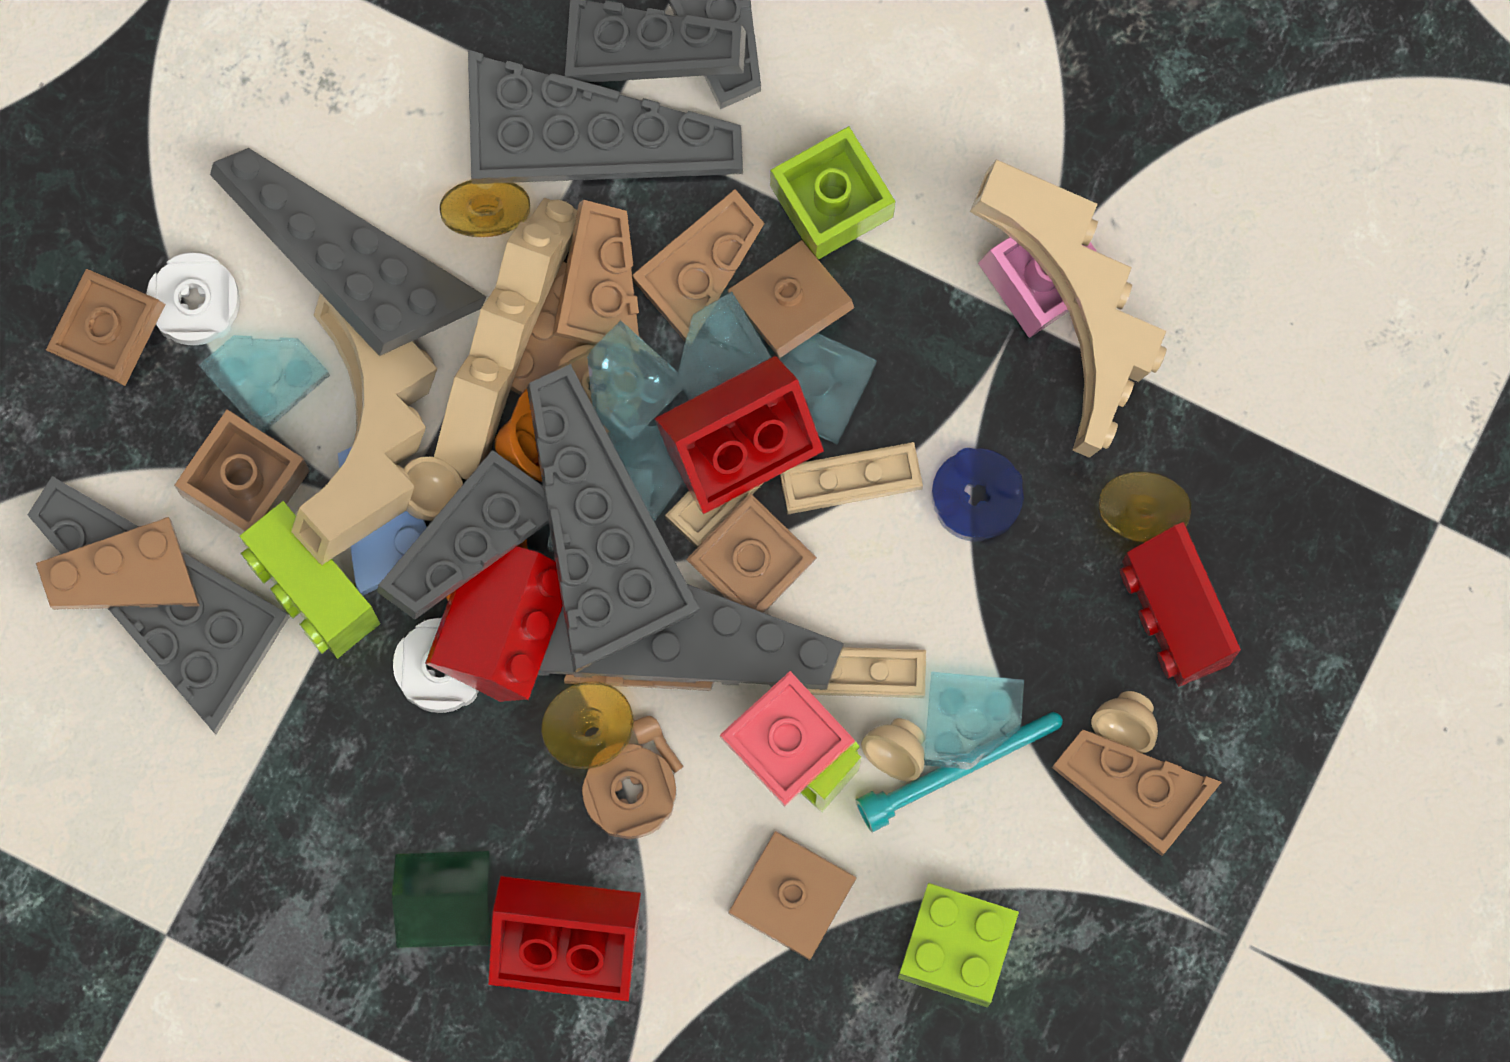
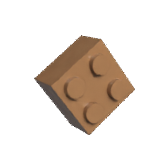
[174,410,310,535]

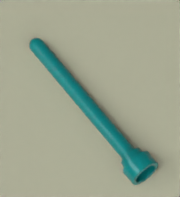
[855,712,1063,833]

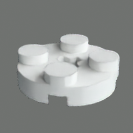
[146,253,240,345]
[393,618,479,713]

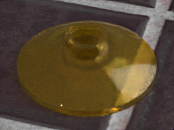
[439,180,530,237]
[1099,472,1191,542]
[542,682,634,769]

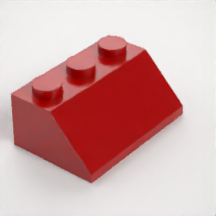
[654,356,824,514]
[1120,522,1241,687]
[425,546,563,702]
[488,876,641,1002]

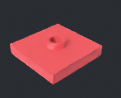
[720,671,855,807]

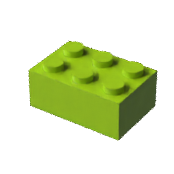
[239,501,380,659]

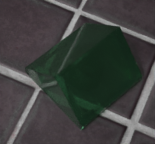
[392,851,491,949]

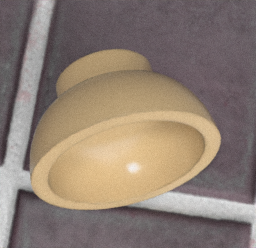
[404,457,463,521]
[1091,691,1158,753]
[861,718,925,781]

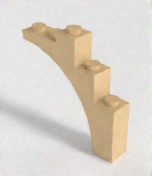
[970,159,1167,458]
[434,198,577,480]
[291,293,437,565]

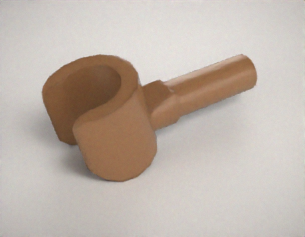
[631,716,684,773]

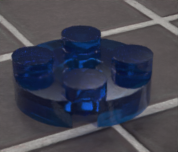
[931,448,1024,542]

